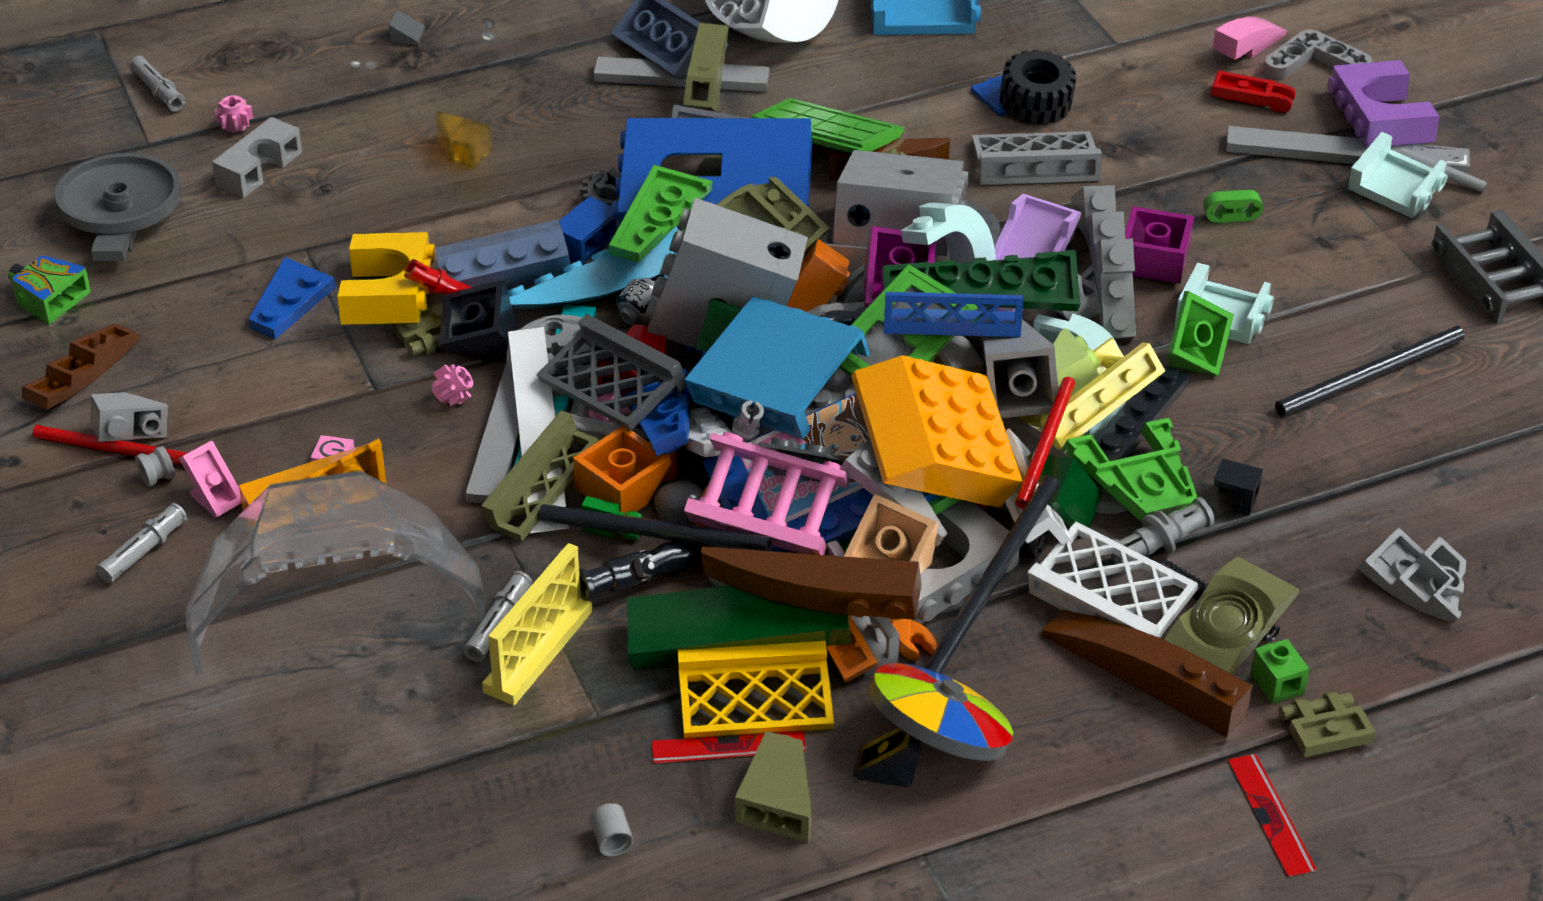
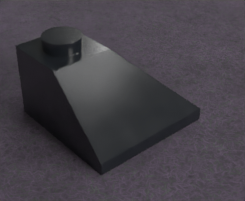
[439,280,517,361]

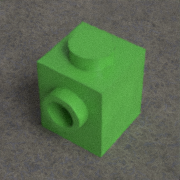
[1250,639,1309,704]

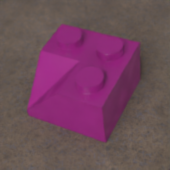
[1125,206,1194,284]

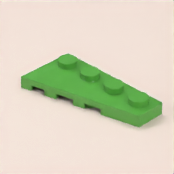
[609,165,713,263]

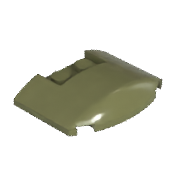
[717,176,830,256]

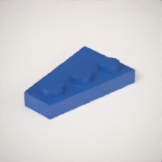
[249,257,336,340]

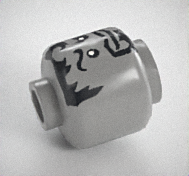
[616,278,657,326]

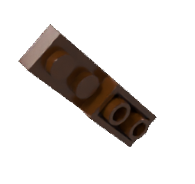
[829,138,950,179]

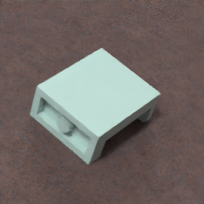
[1348,132,1447,219]
[1175,263,1274,344]

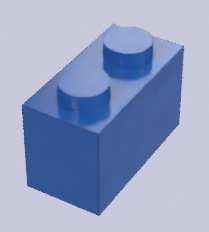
[559,196,620,265]

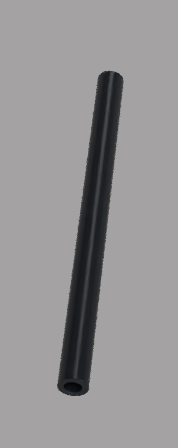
[1275,326,1465,417]
[924,475,1060,674]
[539,504,772,551]

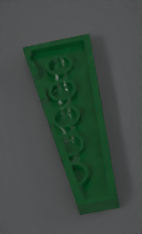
[881,250,1081,312]

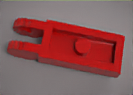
[1210,71,1296,113]

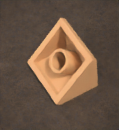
[843,494,939,574]

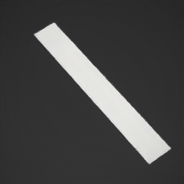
[508,327,569,534]

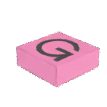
[310,435,354,462]

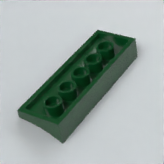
[627,585,852,670]

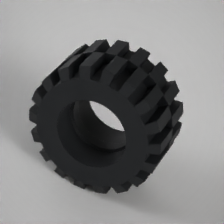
[999,50,1077,125]

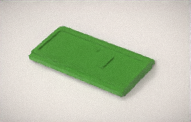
[751,98,904,153]

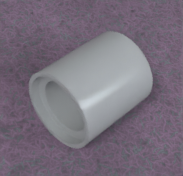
[590,803,634,857]

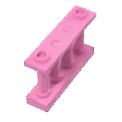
[684,432,850,555]

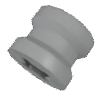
[135,446,175,487]

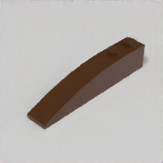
[701,547,922,620]
[1041,610,1252,737]

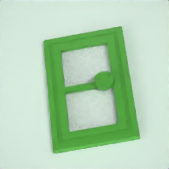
[838,264,978,376]

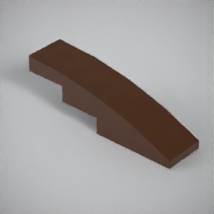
[22,323,139,409]

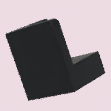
[1213,458,1263,516]

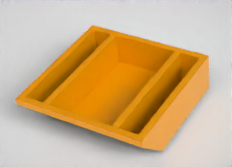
[851,355,1023,508]

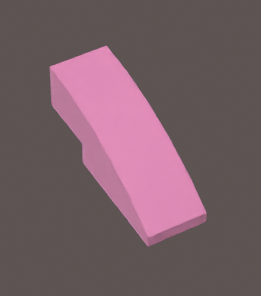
[1213,17,1287,60]

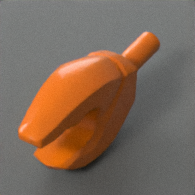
[889,618,938,661]

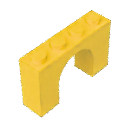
[337,232,436,325]

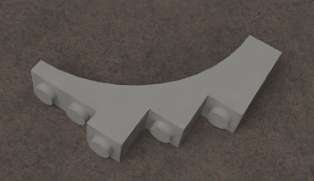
[1071,185,1136,339]

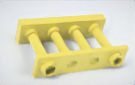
[1017,338,1165,450]

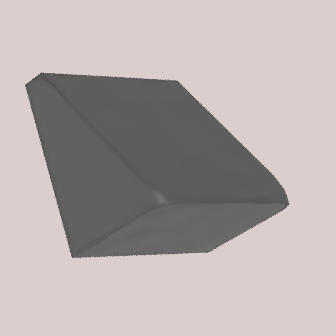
[389,10,425,45]

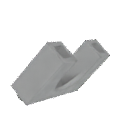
[911,500,1019,624]

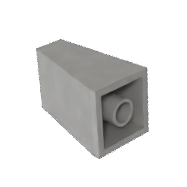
[981,319,1058,418]

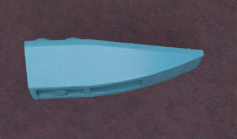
[508,226,678,309]

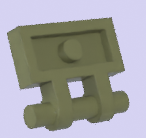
[392,303,443,356]
[1279,691,1376,757]

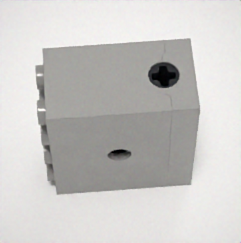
[833,150,969,256]
[645,198,808,351]

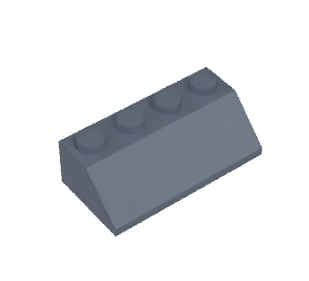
[611,0,729,78]
[435,219,570,290]

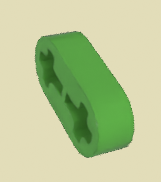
[1203,190,1264,223]

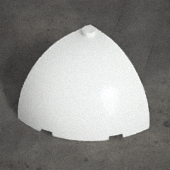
[705,0,838,43]

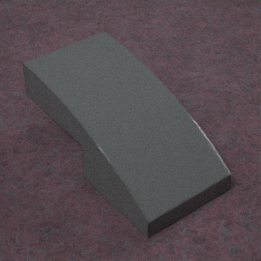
[91,231,137,261]

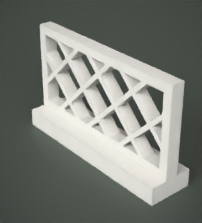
[1028,522,1198,638]

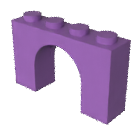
[1327,60,1439,148]

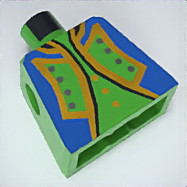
[8,256,91,325]

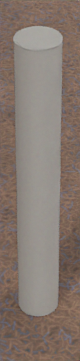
[1399,147,1487,193]

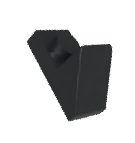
[853,727,921,787]

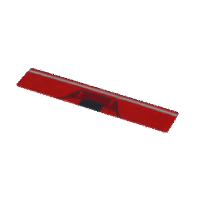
[652,730,806,763]
[1229,754,1316,876]

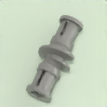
[1111,497,1215,564]

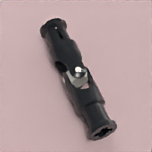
[579,540,714,601]

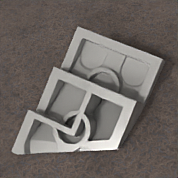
[1358,527,1466,623]

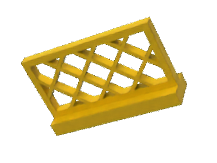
[678,641,834,738]

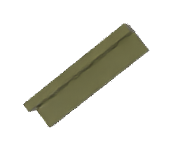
[481,410,599,542]

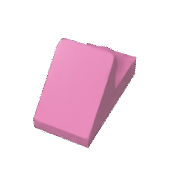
[179,440,241,518]

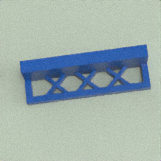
[884,292,1023,337]

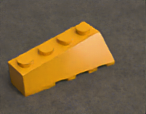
[239,438,388,536]

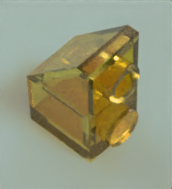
[435,111,492,169]

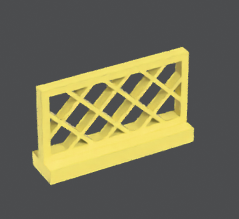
[482,543,592,706]

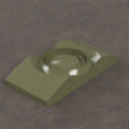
[1164,556,1299,675]

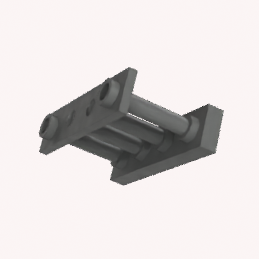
[1431,209,1543,324]

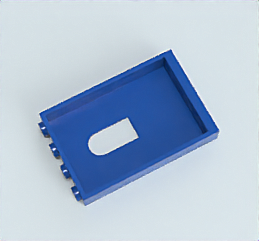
[613,118,812,231]

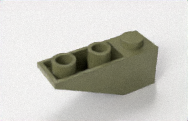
[683,23,729,112]

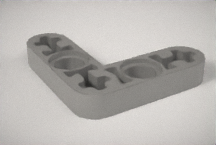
[1264,29,1372,80]

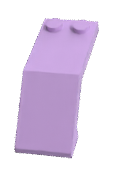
[978,194,1081,311]

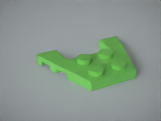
[1062,418,1198,521]

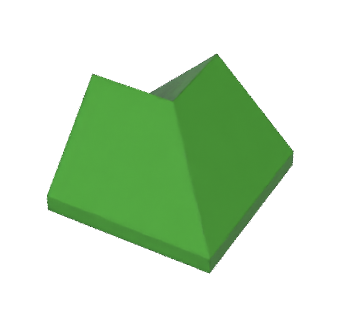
[1168,291,1234,376]

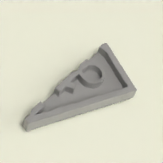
[840,439,947,546]

